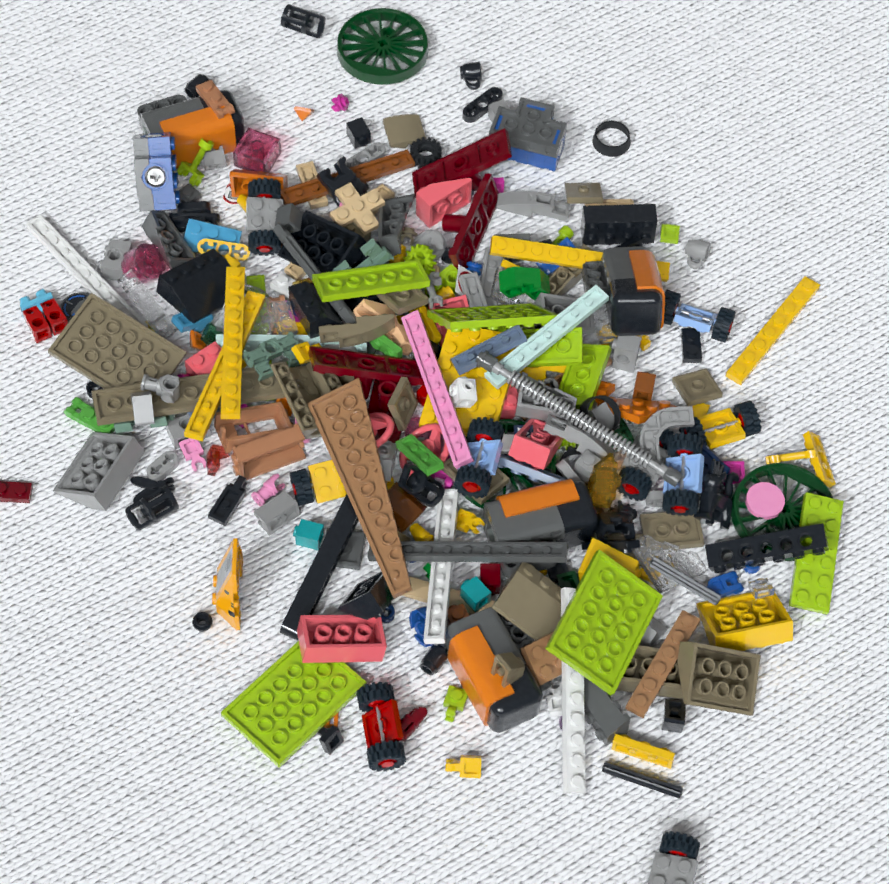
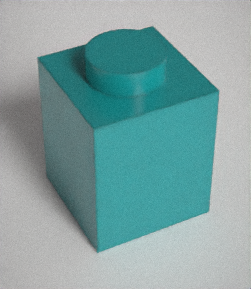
[293,519,324,551]
[460,576,491,613]

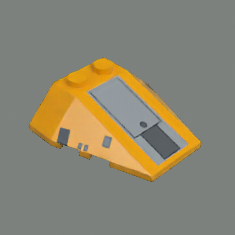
[212,538,243,630]

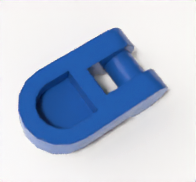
[707,571,744,598]

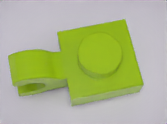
[443,685,468,722]

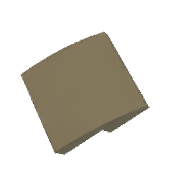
[383,114,427,149]

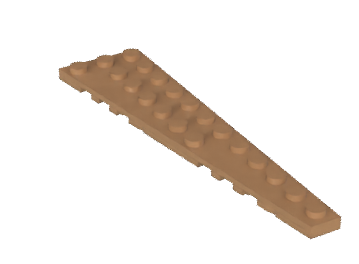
[307,378,413,599]

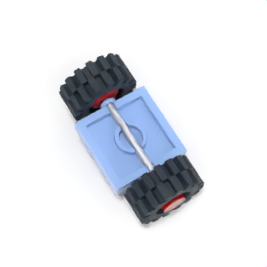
[664,289,736,343]
[454,417,504,499]
[662,433,704,516]

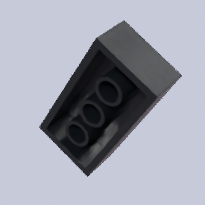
[581,204,657,246]

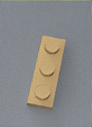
[296,161,328,210]

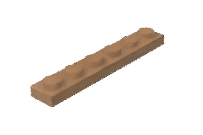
[625,610,701,719]

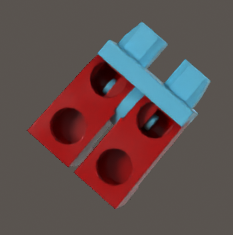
[20,289,68,343]

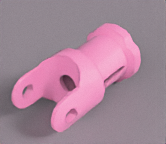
[251,473,285,507]

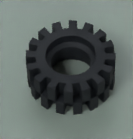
[410,137,442,169]

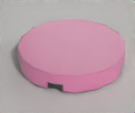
[745,482,785,520]

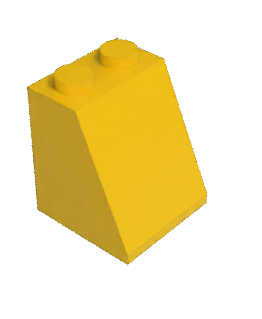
[578,538,641,581]

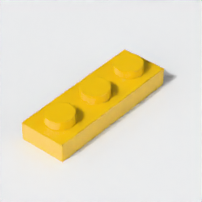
[803,431,836,488]
[611,734,675,769]

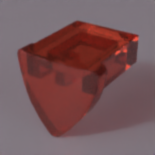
[207,444,230,476]

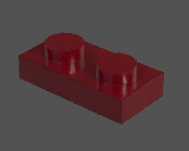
[0,481,33,503]

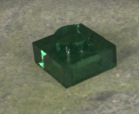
[200,323,224,345]

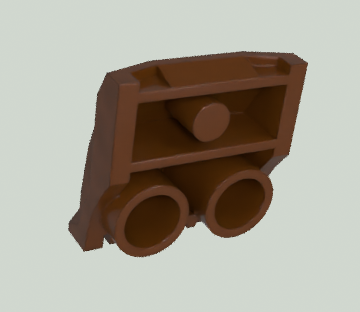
[388,482,427,533]

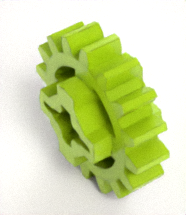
[403,244,437,276]

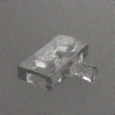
[261,300,298,335]

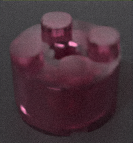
[121,243,166,285]

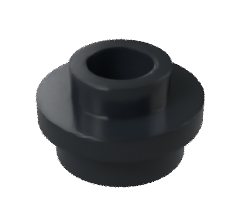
[192,612,213,632]

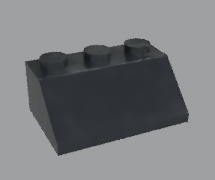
[288,281,344,339]
[338,571,394,620]

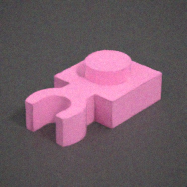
[178,438,206,472]

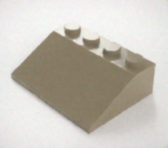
[492,562,562,640]
[677,642,761,716]

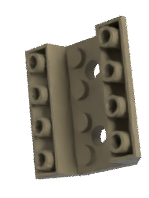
[270,361,342,439]

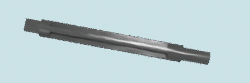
[273,223,356,324]

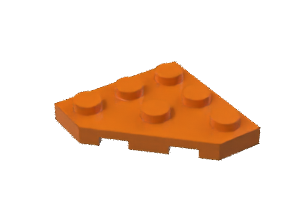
[597,397,678,424]

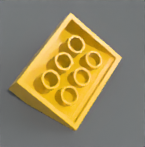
[696,588,793,651]

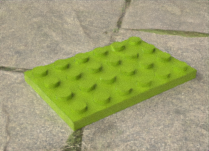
[427,303,558,332]
[545,550,663,695]
[221,641,367,768]

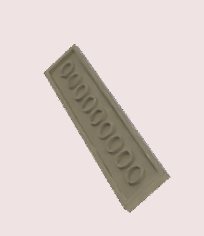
[91,364,285,426]

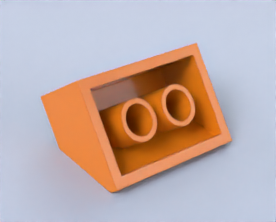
[230,169,288,197]

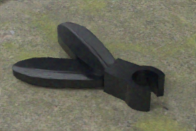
[130,476,175,503]

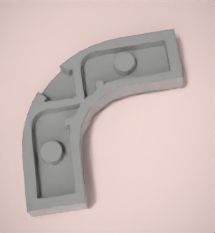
[638,406,695,466]

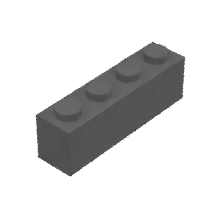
[378,194,415,256]
[141,210,196,270]
[584,677,631,746]

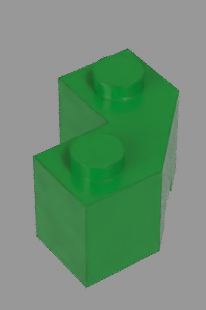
[499,266,550,301]

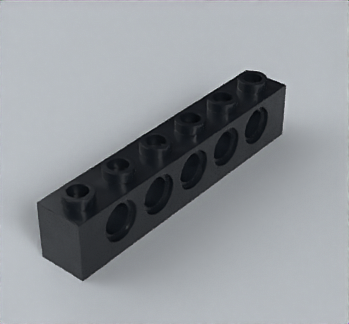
[705,523,829,573]

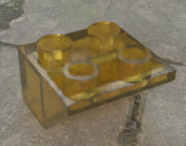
[587,453,621,508]

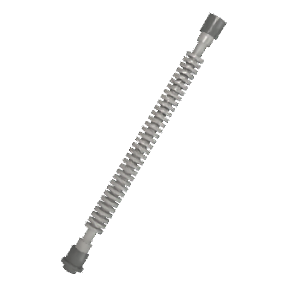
[475,350,683,487]

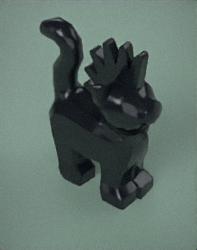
[316,156,369,207]
[694,460,740,530]
[595,500,637,542]

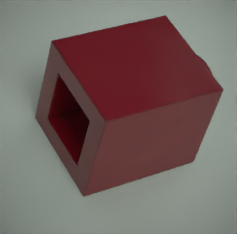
[480,563,501,596]

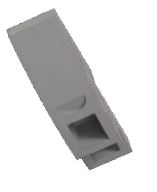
[496,191,570,222]
[543,414,616,465]

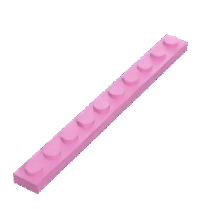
[401,310,474,469]

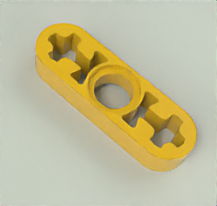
[197,239,250,261]

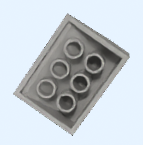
[53,432,145,511]

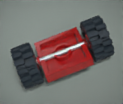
[356,682,406,772]

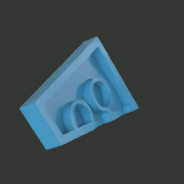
[184,218,242,253]

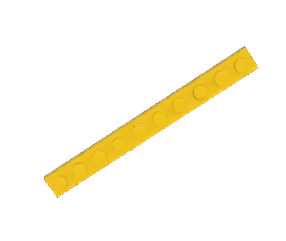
[489,235,670,282]
[221,267,245,419]
[184,291,266,441]

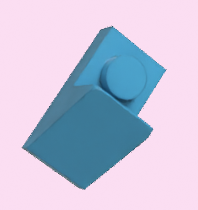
[171,313,213,333]

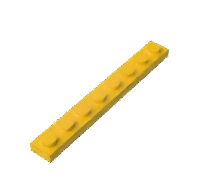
[725,276,820,386]

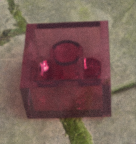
[233,128,281,173]

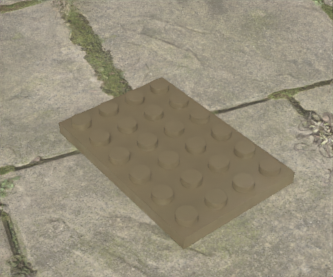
[48,292,187,389]

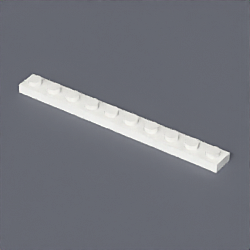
[26,214,148,328]
[423,489,460,644]
[561,587,586,794]

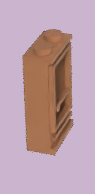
[214,402,294,453]
[231,423,306,480]

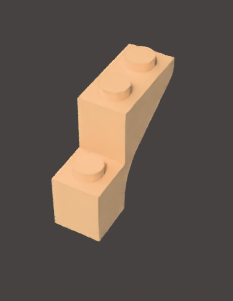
[353,299,413,356]

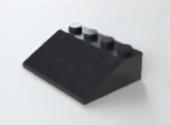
[277,210,367,273]
[156,248,247,323]

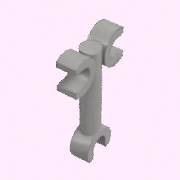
[421,272,443,309]

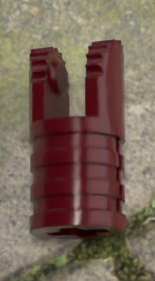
[400,706,428,742]

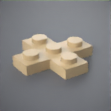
[329,182,385,235]

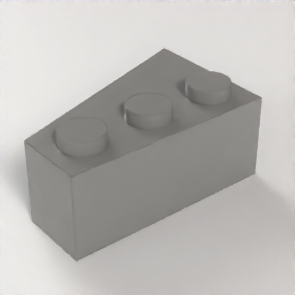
[515,372,577,421]

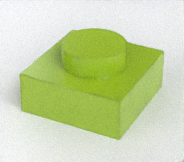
[660,224,680,244]

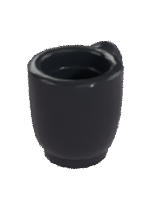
[460,61,482,90]

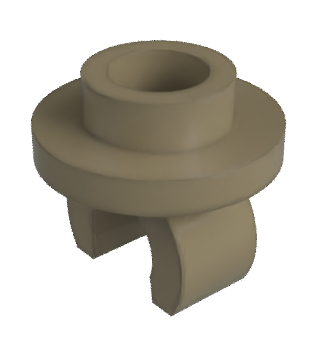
[401,227,418,246]

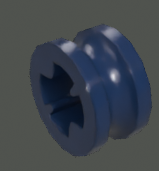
[381,605,395,624]

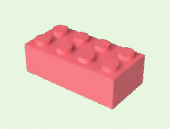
[297,615,387,663]

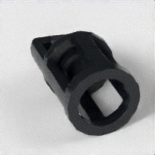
[281,4,326,38]
[398,463,445,507]
[125,485,179,531]

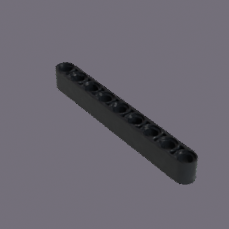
[280,494,359,641]

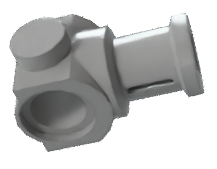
[141,374,181,403]

